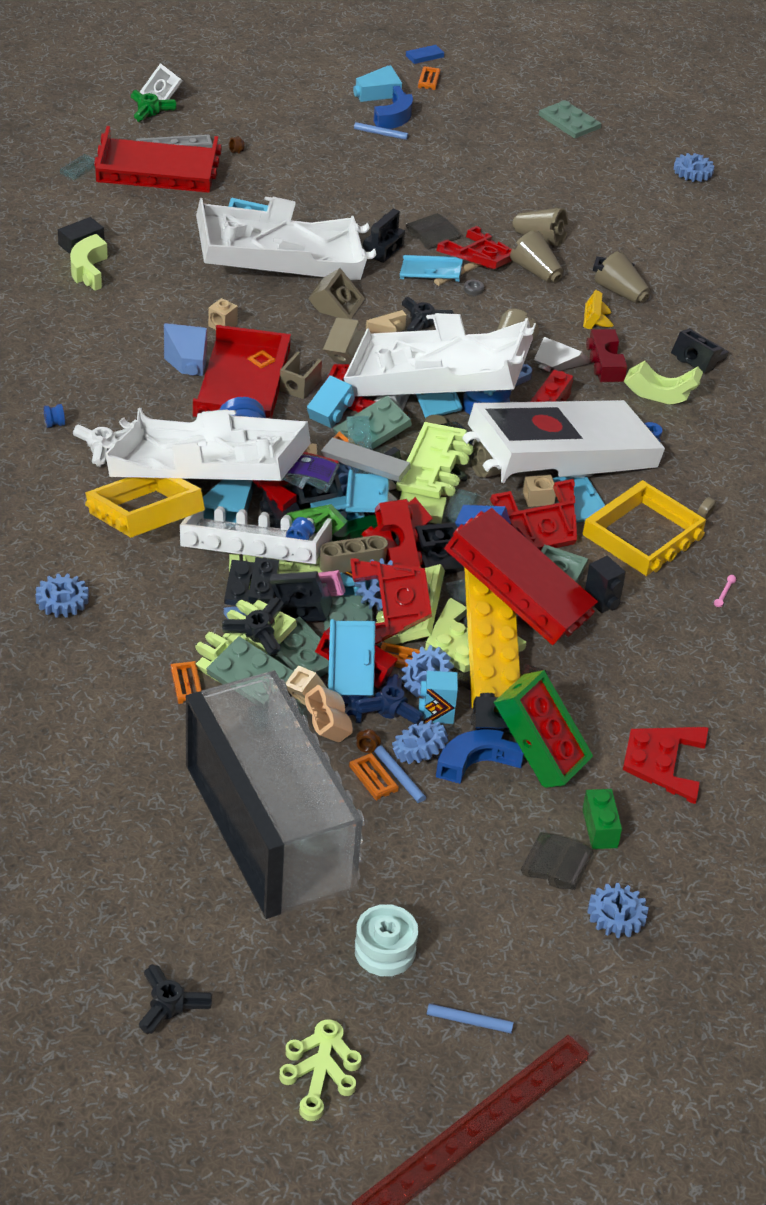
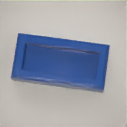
[406,45,444,64]

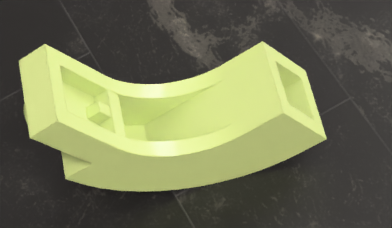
[70,234,108,291]
[624,361,703,404]

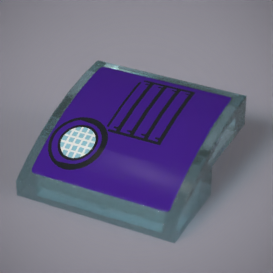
[283,454,340,492]

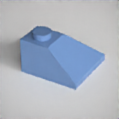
[164,323,207,376]

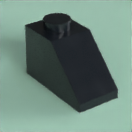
[290,474,344,509]

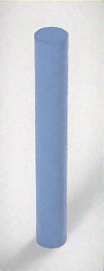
[354,122,408,140]
[374,746,426,803]
[427,1004,514,1033]

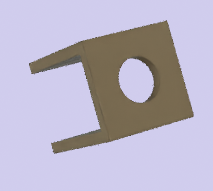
[323,317,365,364]
[279,352,322,399]

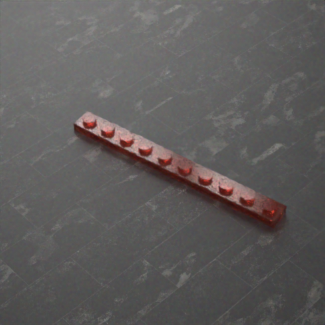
[352,1035,589,1205]

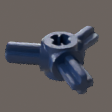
[355,674,424,725]

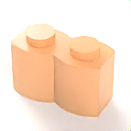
[305,685,353,742]

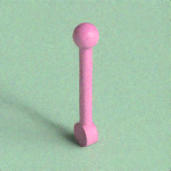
[714,575,736,607]

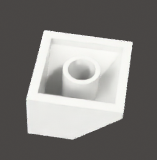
[140,63,183,100]
[534,337,590,372]

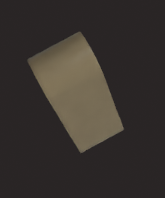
[319,536,388,573]

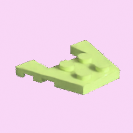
[425,598,527,673]

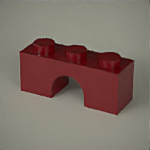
[586,329,627,382]

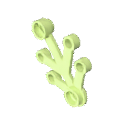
[279,1020,361,1121]

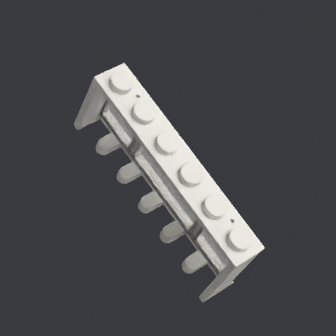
[180,506,332,564]

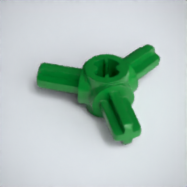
[130,90,176,122]

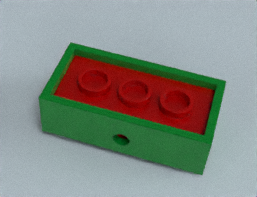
[494,670,593,788]

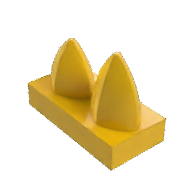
[583,290,614,329]

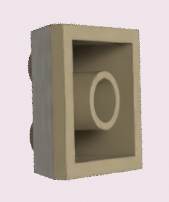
[308,268,365,319]

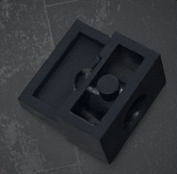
[363,208,405,263]
[671,328,729,373]
[415,523,465,574]
[224,557,279,606]
[270,571,333,622]
[470,693,511,732]

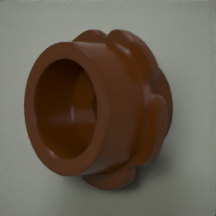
[229,136,245,154]
[356,729,381,753]

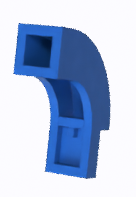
[374,86,413,129]
[436,729,524,784]

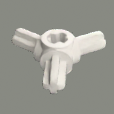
[73,425,129,467]

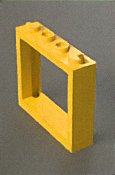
[85,477,205,538]
[583,480,706,576]

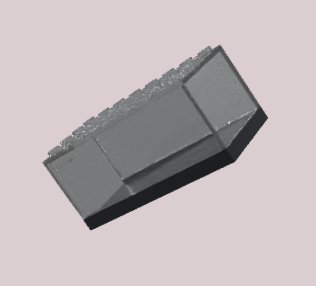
[186,670,365,919]

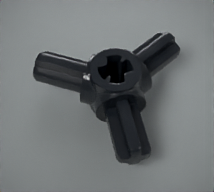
[402,297,454,332]
[222,597,284,656]
[139,964,212,1034]

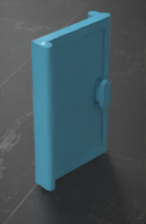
[400,255,464,282]
[416,392,462,419]
[346,469,389,512]
[552,476,605,523]
[328,619,375,697]

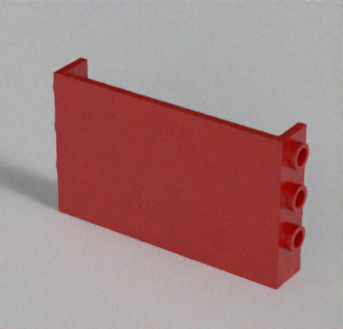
[94,126,222,193]
[193,325,291,419]
[444,508,598,645]

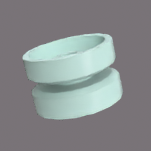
[355,905,418,976]

